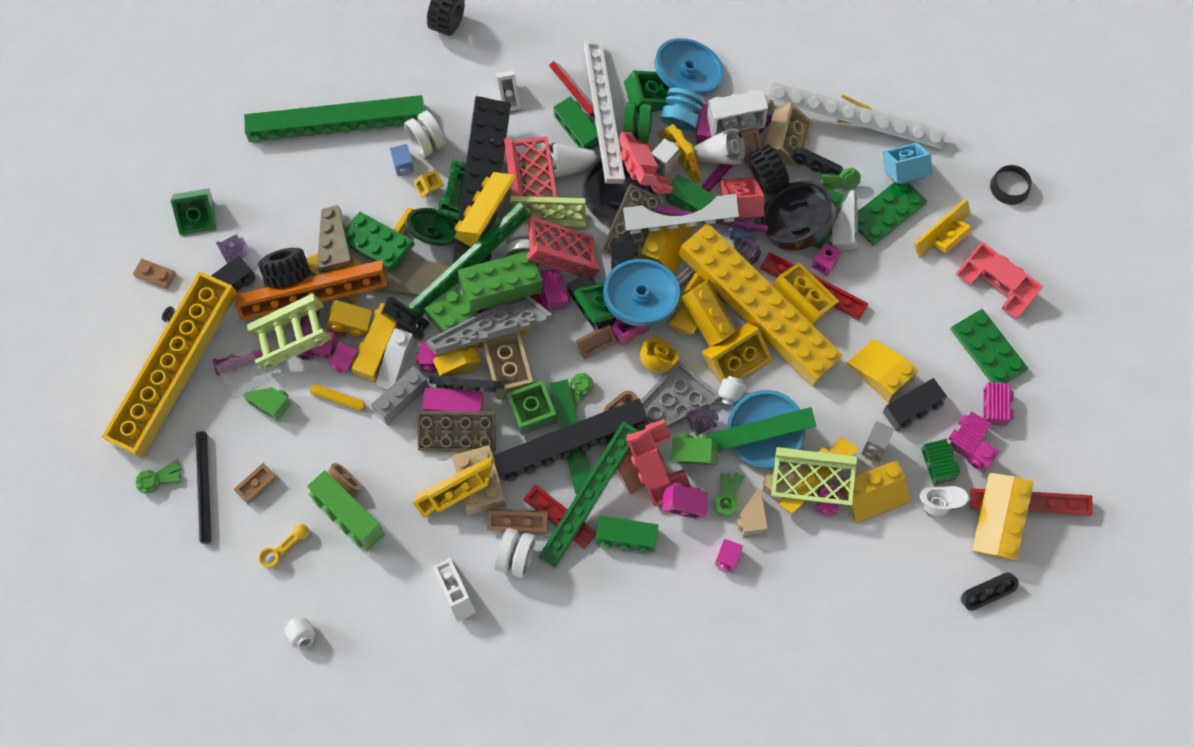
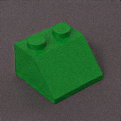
[170,188,216,235]

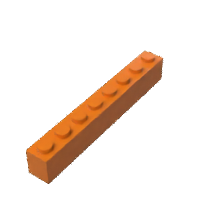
[235,260,388,321]

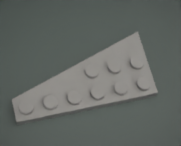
[426,296,554,355]
[604,360,722,448]

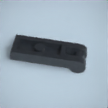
[381,297,430,340]

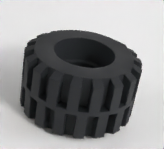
[427,0,465,36]
[747,144,790,195]
[258,248,310,288]

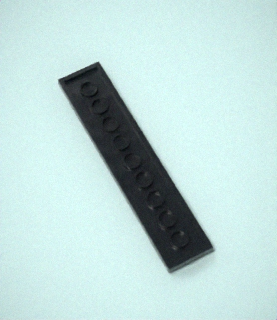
[452,96,511,264]

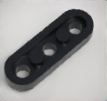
[792,147,844,175]
[961,572,1019,610]

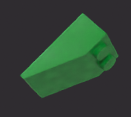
[624,70,670,113]

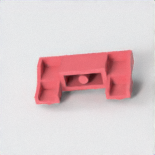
[618,132,673,194]
[956,242,1043,320]
[627,419,691,507]

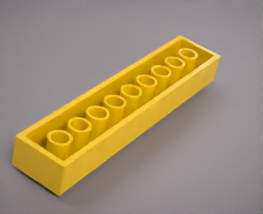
[678,223,843,386]
[101,271,238,459]

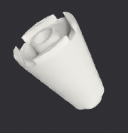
[694,128,745,165]
[547,142,598,179]

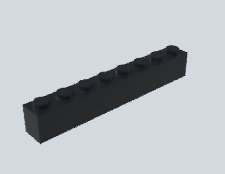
[493,398,649,482]

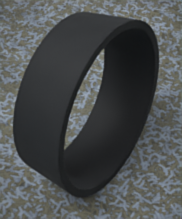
[990,165,1032,205]

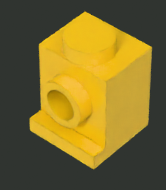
[413,169,444,198]

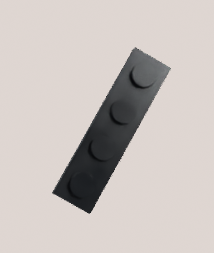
[429,376,505,392]

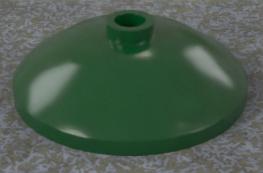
[406,208,458,246]

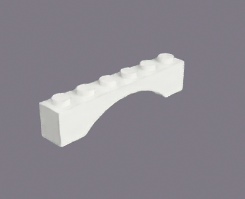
[623,194,739,234]

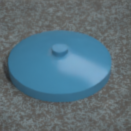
[654,38,724,96]
[603,259,680,326]
[727,390,806,469]

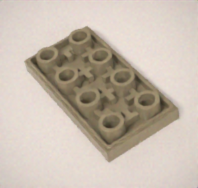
[600,184,664,259]
[374,258,451,297]
[417,411,496,451]

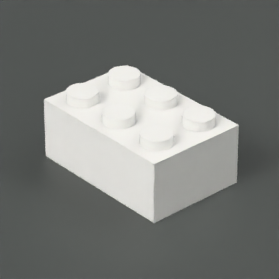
[707,90,768,137]

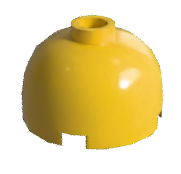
[640,337,679,374]

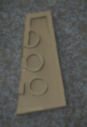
[317,205,354,273]

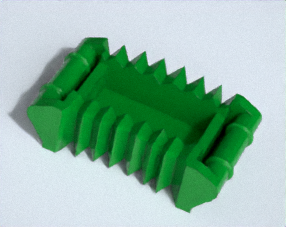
[436,159,466,220]

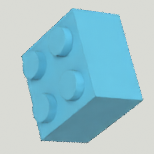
[883,143,933,184]

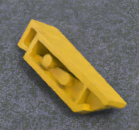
[668,272,704,335]
[779,436,859,513]
[413,456,494,518]

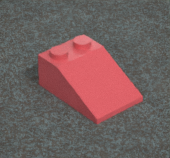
[719,177,764,220]

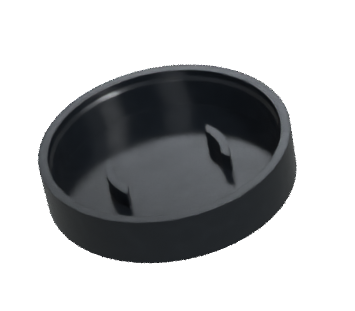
[583,158,656,225]
[761,181,836,251]

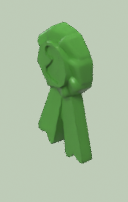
[820,167,861,190]
[570,373,594,411]
[135,460,181,494]
[714,472,744,516]

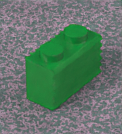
[921,439,960,485]

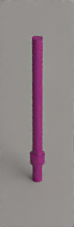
[656,206,768,233]

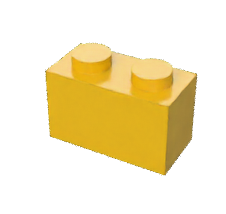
[326,300,372,337]

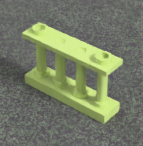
[247,294,332,370]

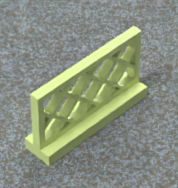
[510,196,587,230]
[771,447,857,506]

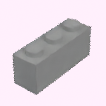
[371,366,429,425]

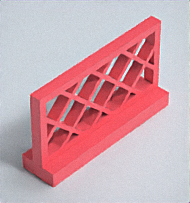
[504,136,557,205]
[527,216,601,278]

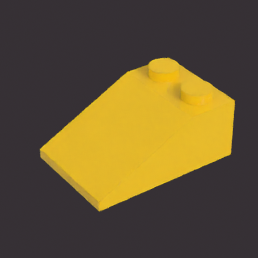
[847,339,919,403]

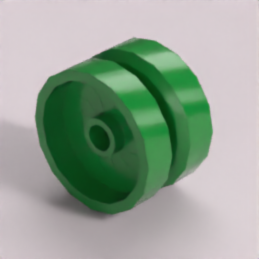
[623,102,652,144]

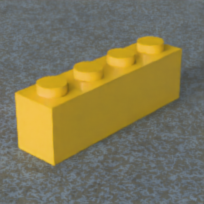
[351,303,400,383]

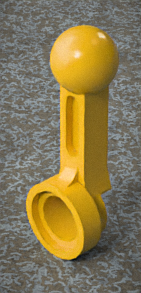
[258,524,309,569]

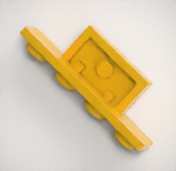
[914,199,972,257]

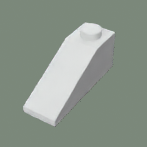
[829,190,858,250]
[375,328,415,390]
[432,558,476,622]

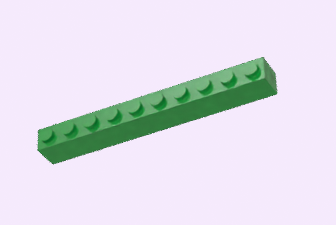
[244,95,425,142]

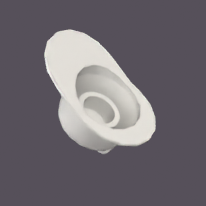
[920,486,968,517]

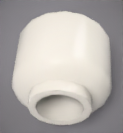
[718,376,746,406]
[285,618,315,649]

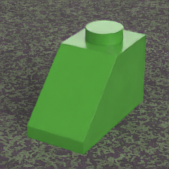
[243,387,291,422]

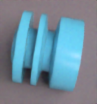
[660,88,705,131]

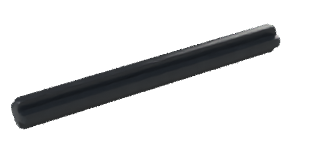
[195,431,211,544]

